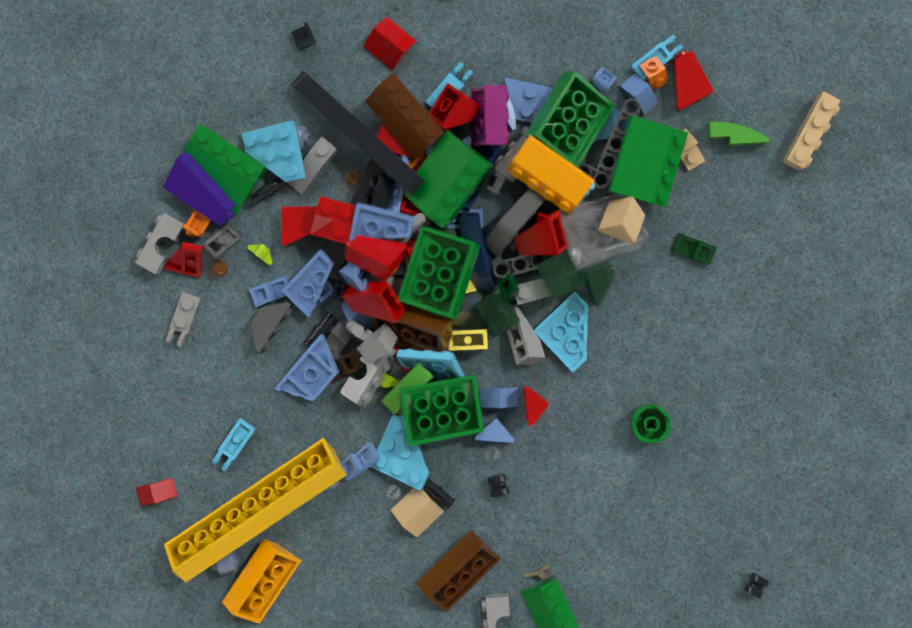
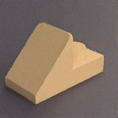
[681,129,705,171]

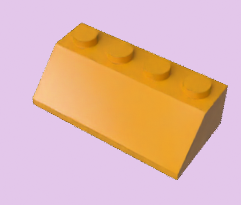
[506,135,595,215]
[222,538,302,624]

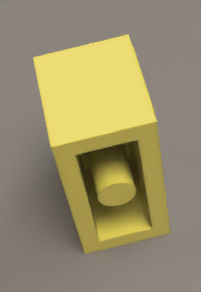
[449,329,488,351]

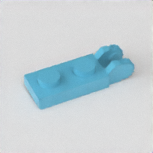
[631,34,683,80]
[425,62,473,108]
[211,418,257,472]

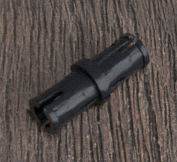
[249,177,288,205]
[304,312,337,347]
[423,478,456,509]

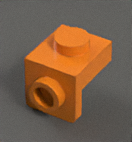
[640,56,668,91]
[182,210,212,238]

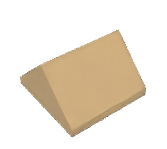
[598,196,645,245]
[391,488,444,538]

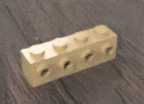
[782,91,841,171]

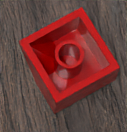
[428,83,480,132]
[310,196,356,245]

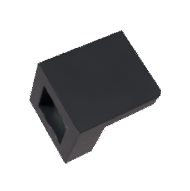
[291,21,317,51]

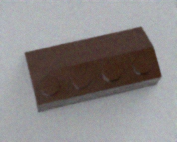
[365,73,444,160]
[373,301,453,352]
[416,530,501,612]

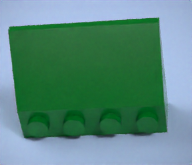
[524,71,615,168]
[608,115,688,207]
[183,124,267,216]
[403,130,493,228]
[398,226,481,319]
[399,374,484,446]

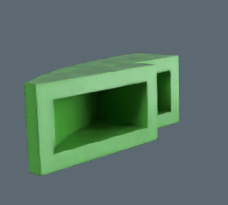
[707,122,769,146]
[381,363,433,415]

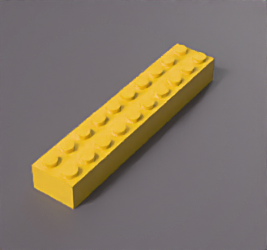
[164,438,347,582]

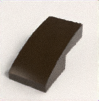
[330,349,364,384]

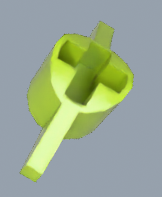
[247,244,273,266]
[380,373,400,388]

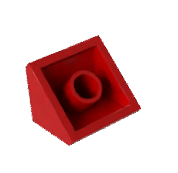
[363,17,416,71]
[523,385,550,426]

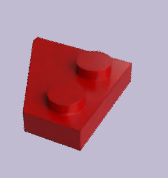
[164,242,203,278]

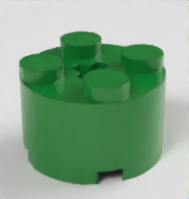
[629,403,671,443]

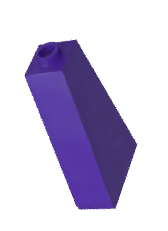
[163,152,236,226]

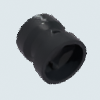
[487,474,510,497]
[744,572,769,599]

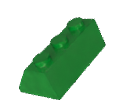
[521,575,579,628]

